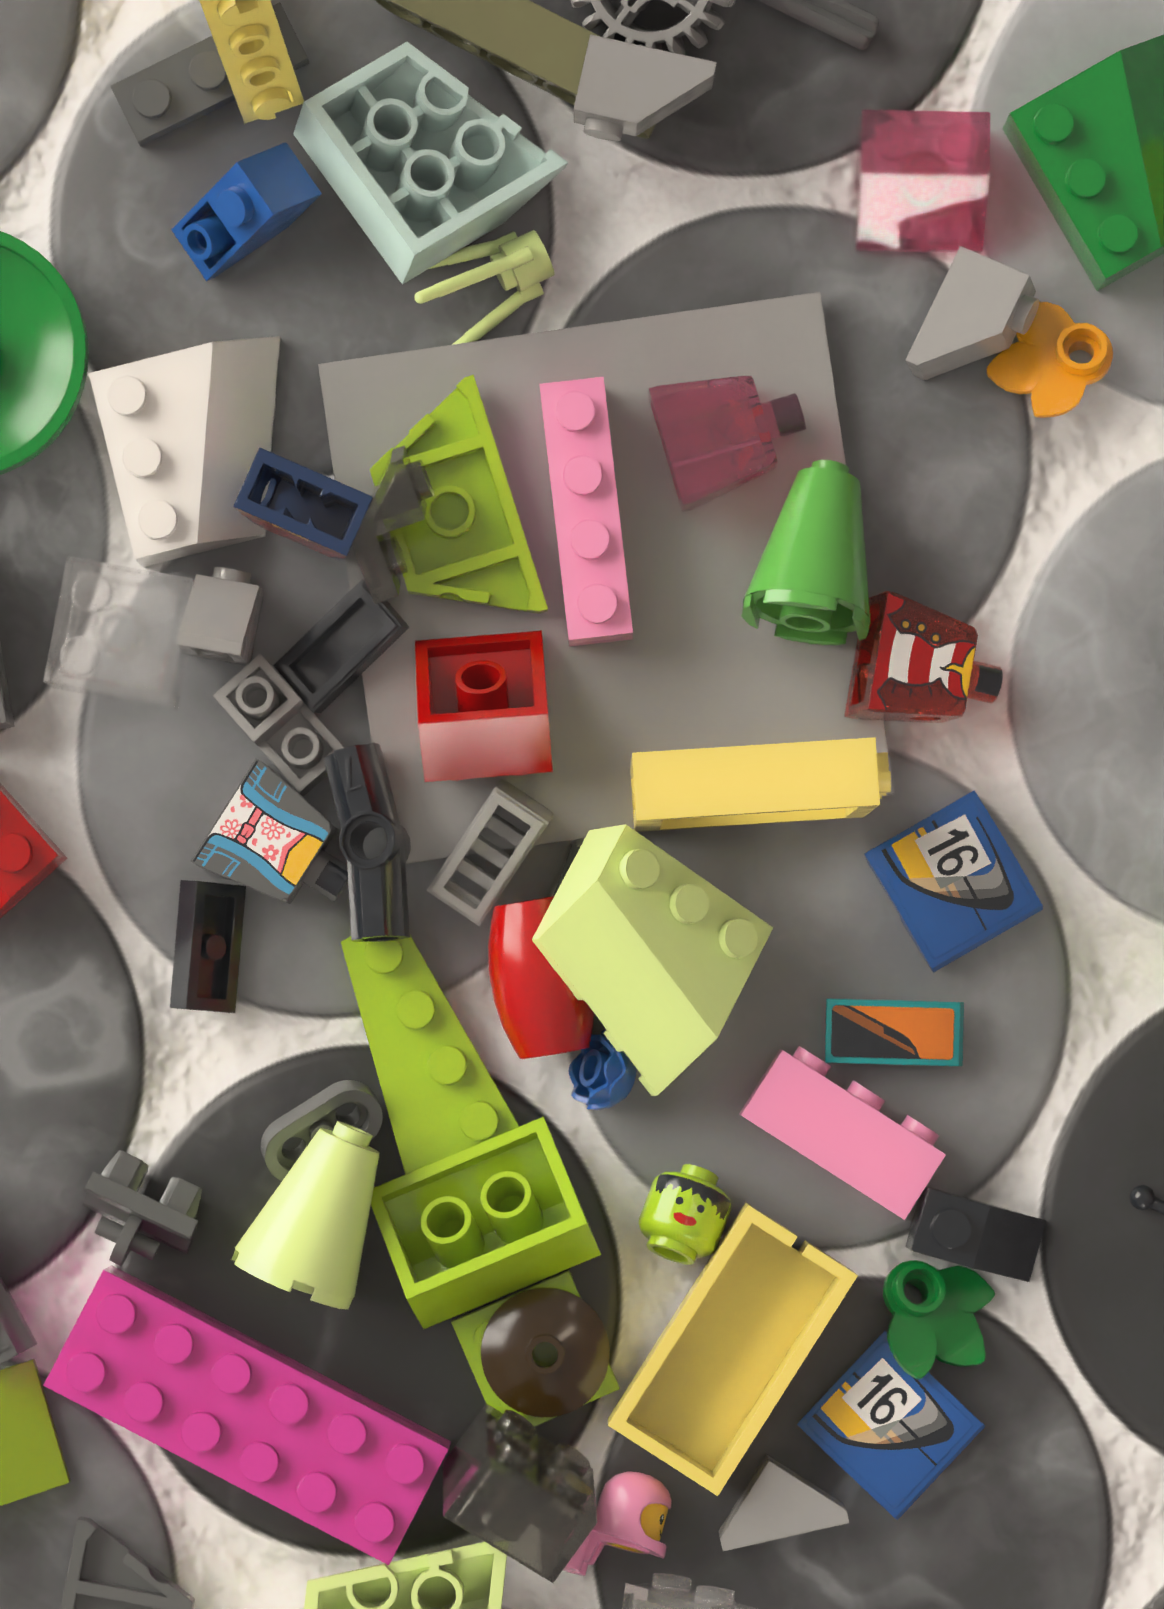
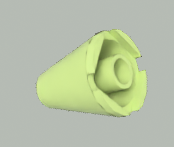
[231,1121,380,1309]

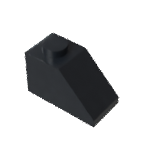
[905,1186,1046,1282]

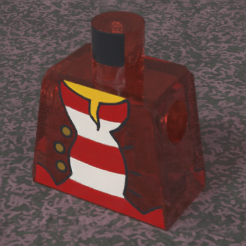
[844,591,1003,723]

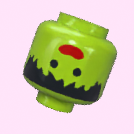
[638,1164,732,1265]

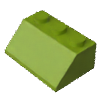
[371,1116,601,1330]

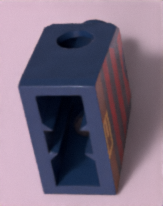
[233,447,373,560]

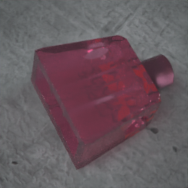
[648,376,806,513]

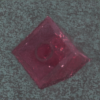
[856,110,990,253]

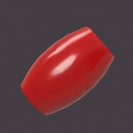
[488,896,595,1059]

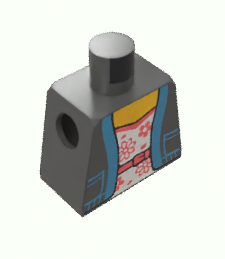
[191,758,348,904]

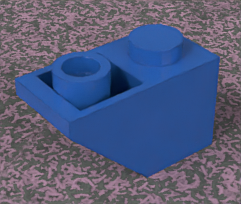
[171,142,322,281]

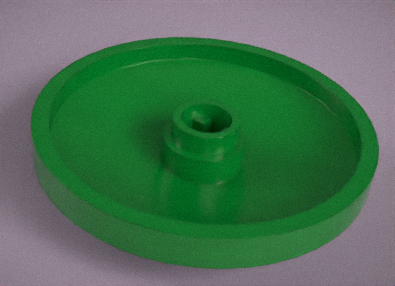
[0,231,89,475]

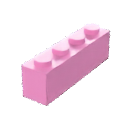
[539,377,633,647]

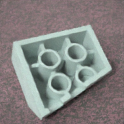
[293,42,568,285]

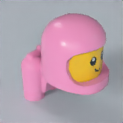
[554,1471,672,1576]

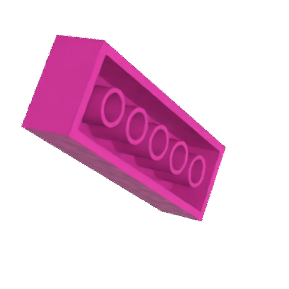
[43,1265,451,1565]

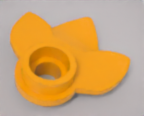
[986,302,1113,418]

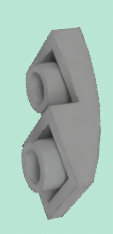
[213,654,344,797]

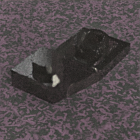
[352,445,434,604]

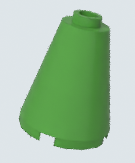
[741,460,871,645]

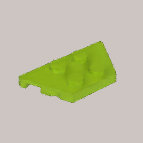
[369,374,548,614]

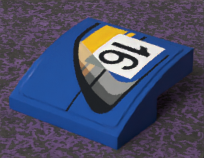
[864,790,1043,973]
[797,1331,985,1520]

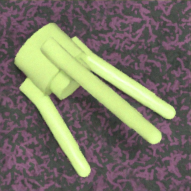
[414,230,555,345]

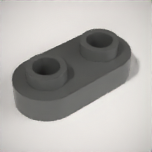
[261,1080,383,1181]

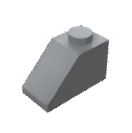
[573,34,717,141]
[905,246,1039,380]
[176,567,264,666]

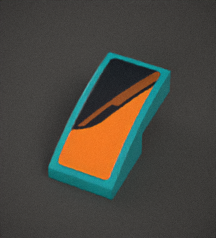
[825,999,964,1066]

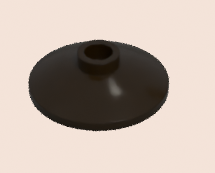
[481,1288,610,1418]

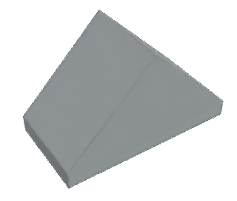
[718,1454,849,1551]

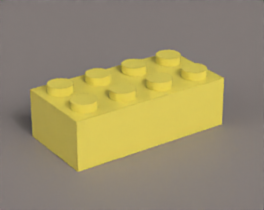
[608,1202,858,1496]

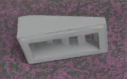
[426,779,554,926]

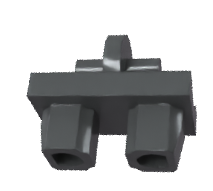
[83,1150,202,1266]

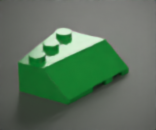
[1002,34,1164,291]

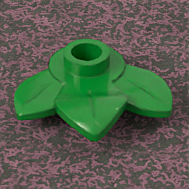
[883,1260,995,1380]

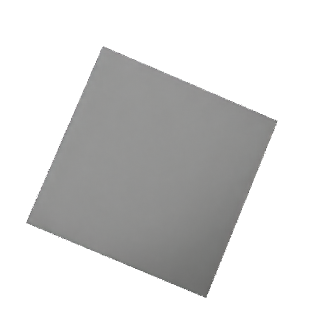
[318,292,894,864]

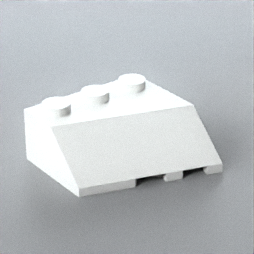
[89,336,281,567]

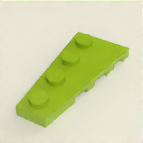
[341,934,520,1174]

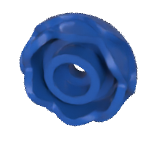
[568,1030,637,1110]

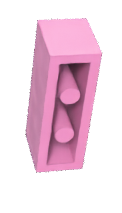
[739,1046,946,1220]

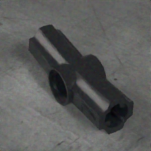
[324,742,411,942]

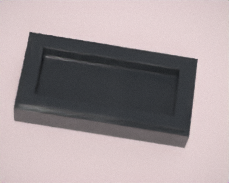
[273,579,410,713]

